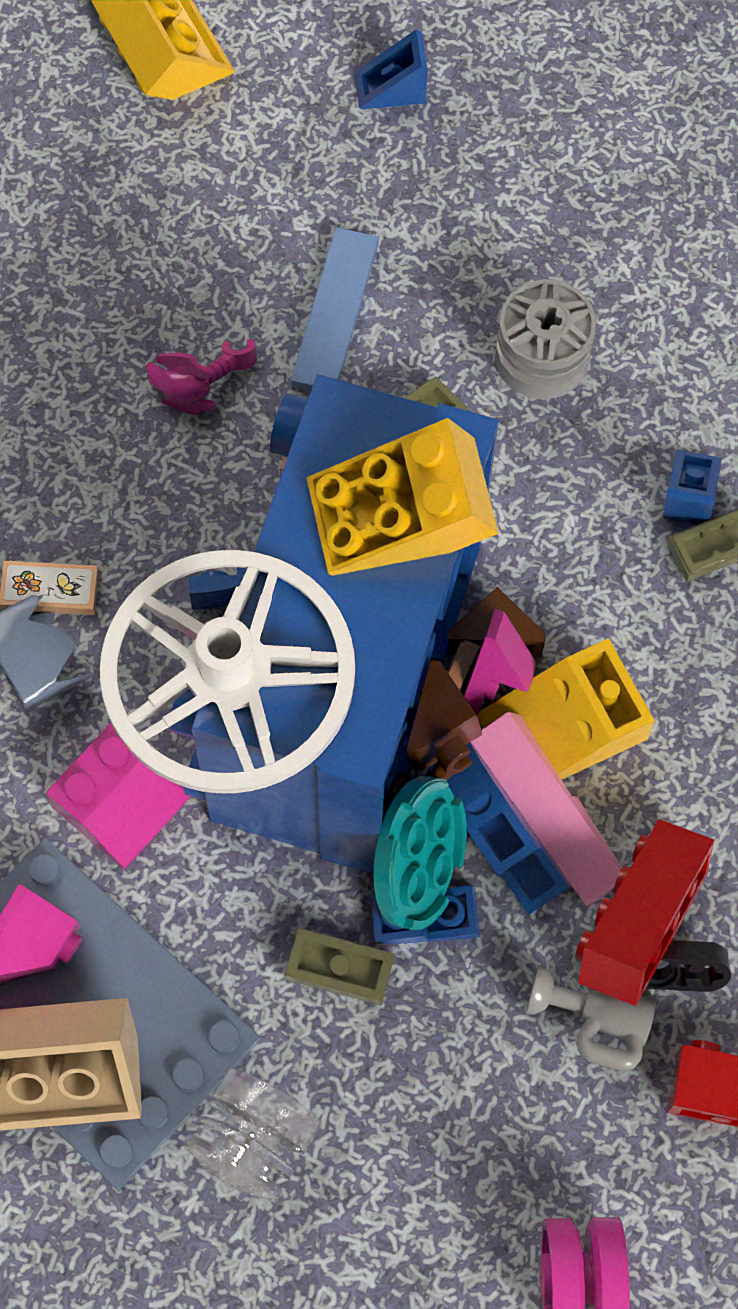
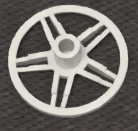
[100,550,355,793]

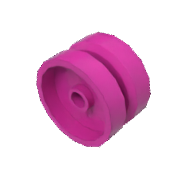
[539,1217,630,1309]

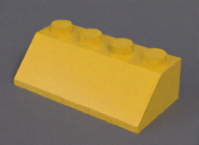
[91,0,235,100]

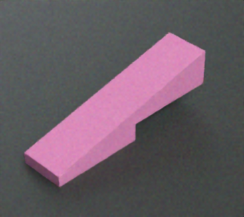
[471,712,622,906]

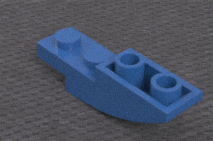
[428,742,571,915]

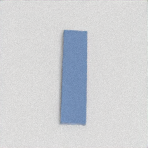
[291,227,379,392]

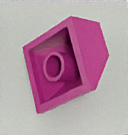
[0,884,83,984]

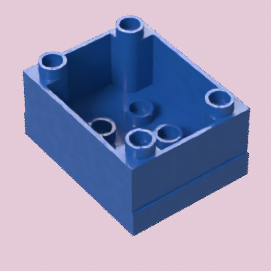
[169,374,499,875]

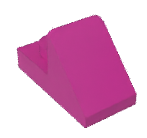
[464,609,536,715]

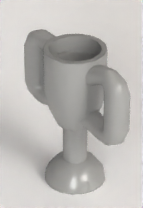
[526,965,657,1071]

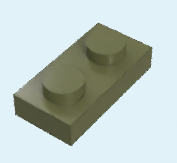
[284,928,395,1006]

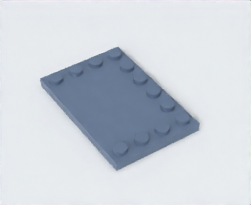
[0,837,261,1192]

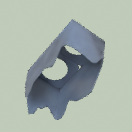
[0,594,93,711]

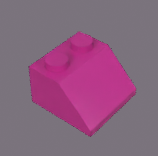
[46,723,190,870]

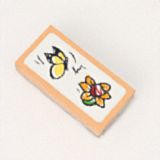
[0,561,99,615]

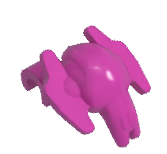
[146,339,257,415]

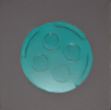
[374,776,467,930]

